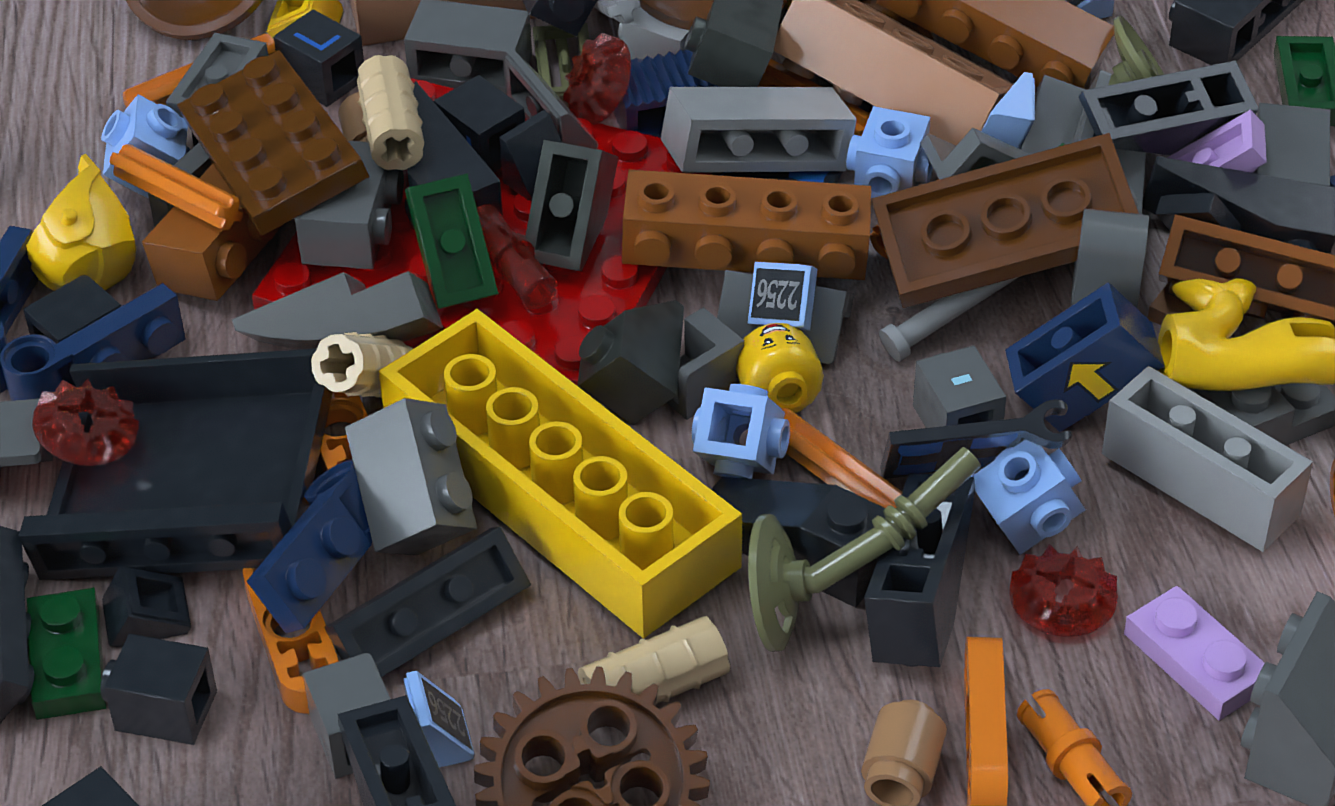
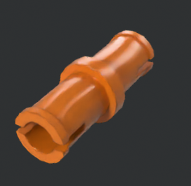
[1017,689,1132,806]

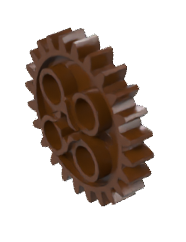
[474,666,710,806]

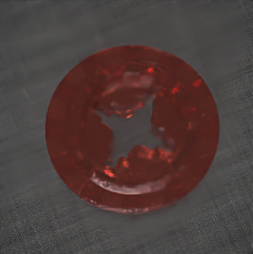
[563,33,631,125]
[32,378,139,466]
[1009,544,1118,637]

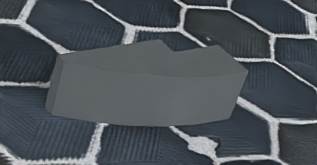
[232,271,443,349]

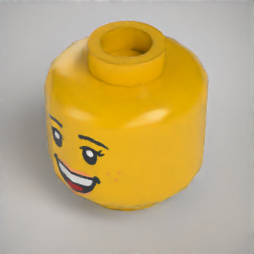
[736,323,824,413]

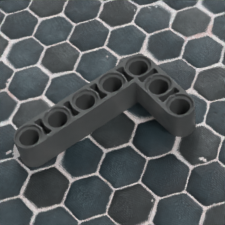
[1070,149,1149,308]

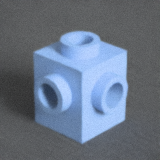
[101,94,191,199]
[846,106,933,198]
[692,384,790,479]
[971,439,1086,555]

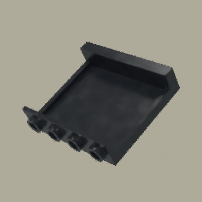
[18,348,333,580]

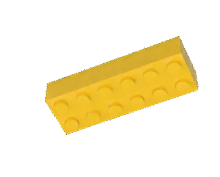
[379,309,742,639]

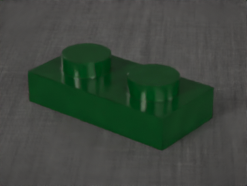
[1273,36,1335,126]
[405,173,498,310]
[27,587,107,720]

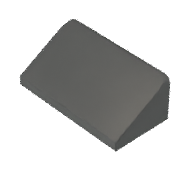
[505,49,598,149]

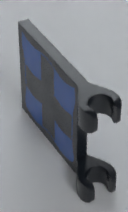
[880,399,1072,479]

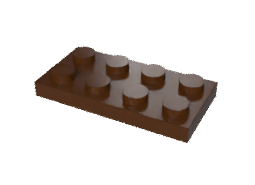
[177,50,370,236]
[871,133,1139,308]

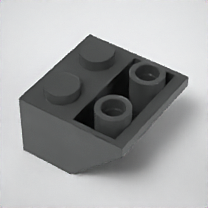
[1240,591,1335,806]

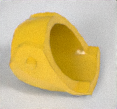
[27,154,136,291]

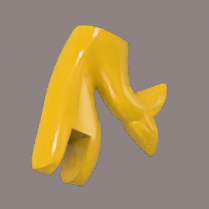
[1158,278,1335,391]

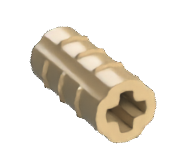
[357,55,424,170]
[311,332,413,398]
[578,616,730,704]

